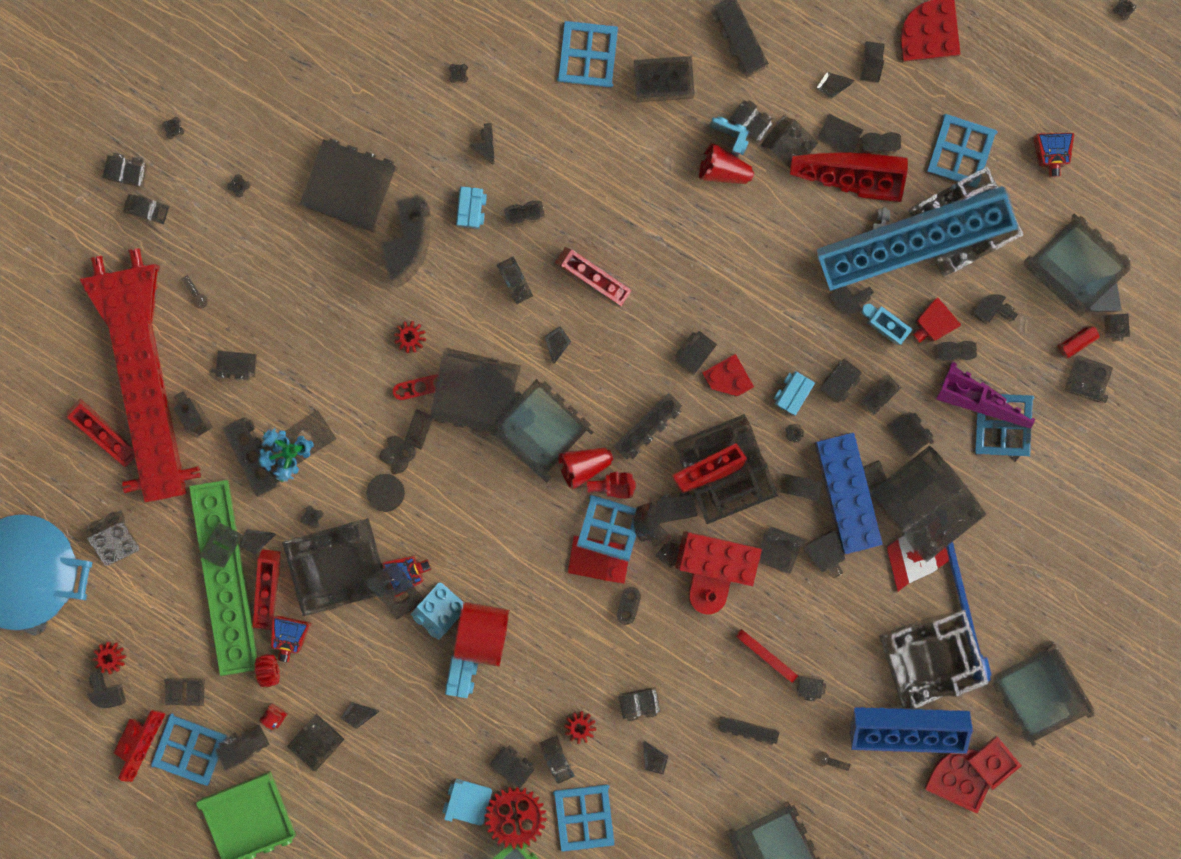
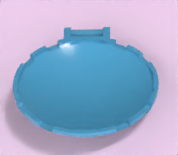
[0,515,93,630]

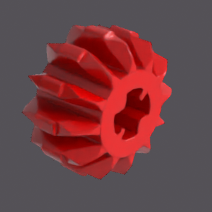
[394,321,426,353]
[92,641,127,675]
[254,654,280,687]
[564,711,596,744]

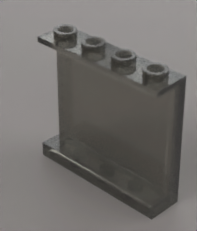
[300,138,398,233]
[430,348,521,437]

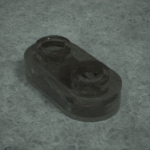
[617,587,641,625]

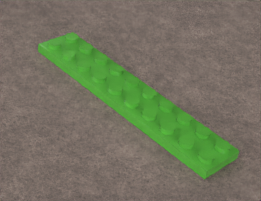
[189,480,257,676]

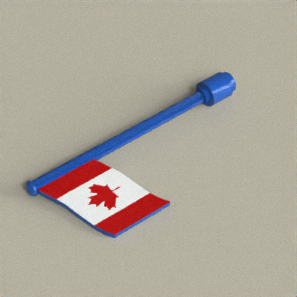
[887,510,992,684]

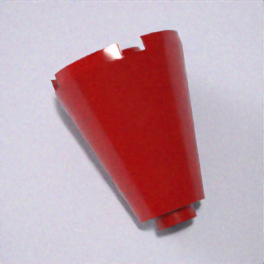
[699,143,754,184]
[558,447,613,490]

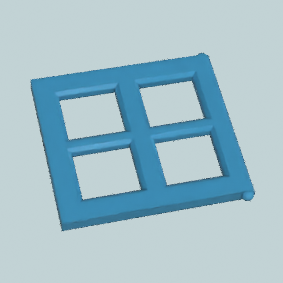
[557,21,618,88]
[927,114,998,188]
[976,394,1035,456]
[577,495,644,561]
[151,713,227,786]
[553,785,615,852]

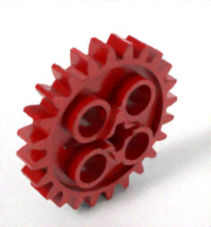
[484,786,547,850]

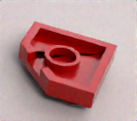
[702,354,754,396]

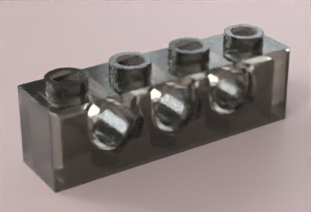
[222,417,281,497]

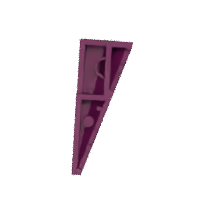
[936,361,1035,429]

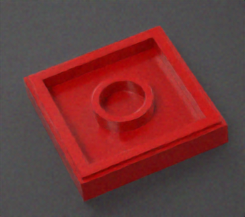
[967,736,1022,790]

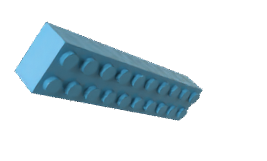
[817,186,1018,291]

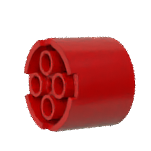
[454,601,510,667]

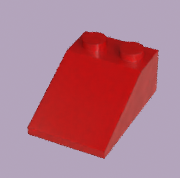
[568,535,628,584]

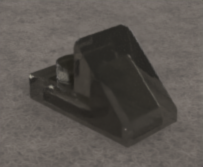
[860,41,885,83]
[470,123,495,164]

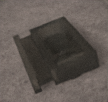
[816,114,863,153]

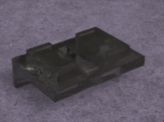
[200,521,243,568]
[164,678,205,706]

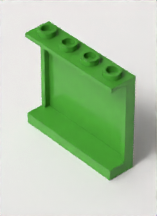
[196,771,296,859]

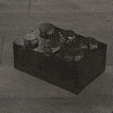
[633,56,695,103]

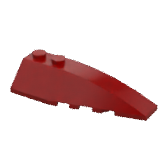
[790,153,908,202]

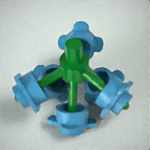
[258,428,314,482]

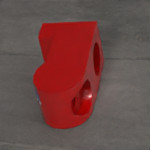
[259,703,288,730]

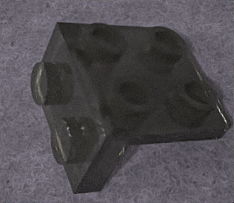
[86,510,139,566]

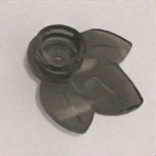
[379,436,416,474]

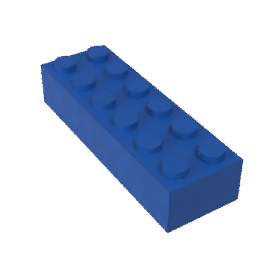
[814,433,883,554]
[850,707,973,754]

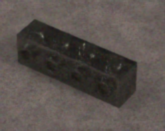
[614,393,682,460]

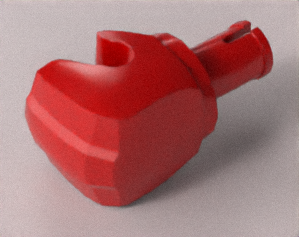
[587,472,636,499]

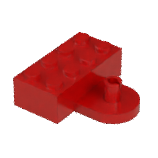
[675,531,762,615]

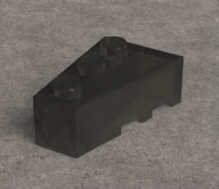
[215,724,270,771]

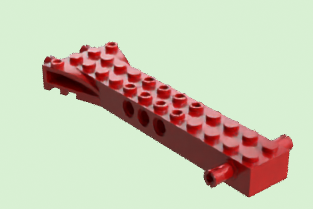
[79,248,201,503]

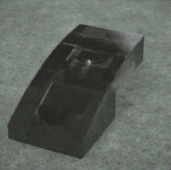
[863,460,895,505]

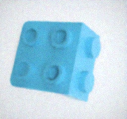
[710,116,749,157]
[410,583,464,640]
[442,778,492,825]

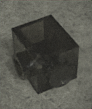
[1104,314,1130,342]
[796,675,826,701]

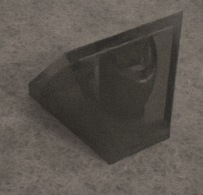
[992,423,1032,462]

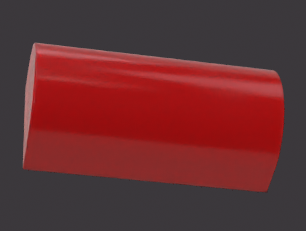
[1057,326,1100,359]

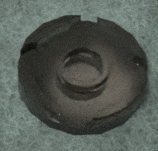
[366,474,405,512]

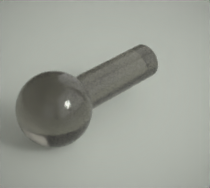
[181,275,208,309]
[814,751,851,771]

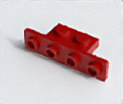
[113,710,165,782]

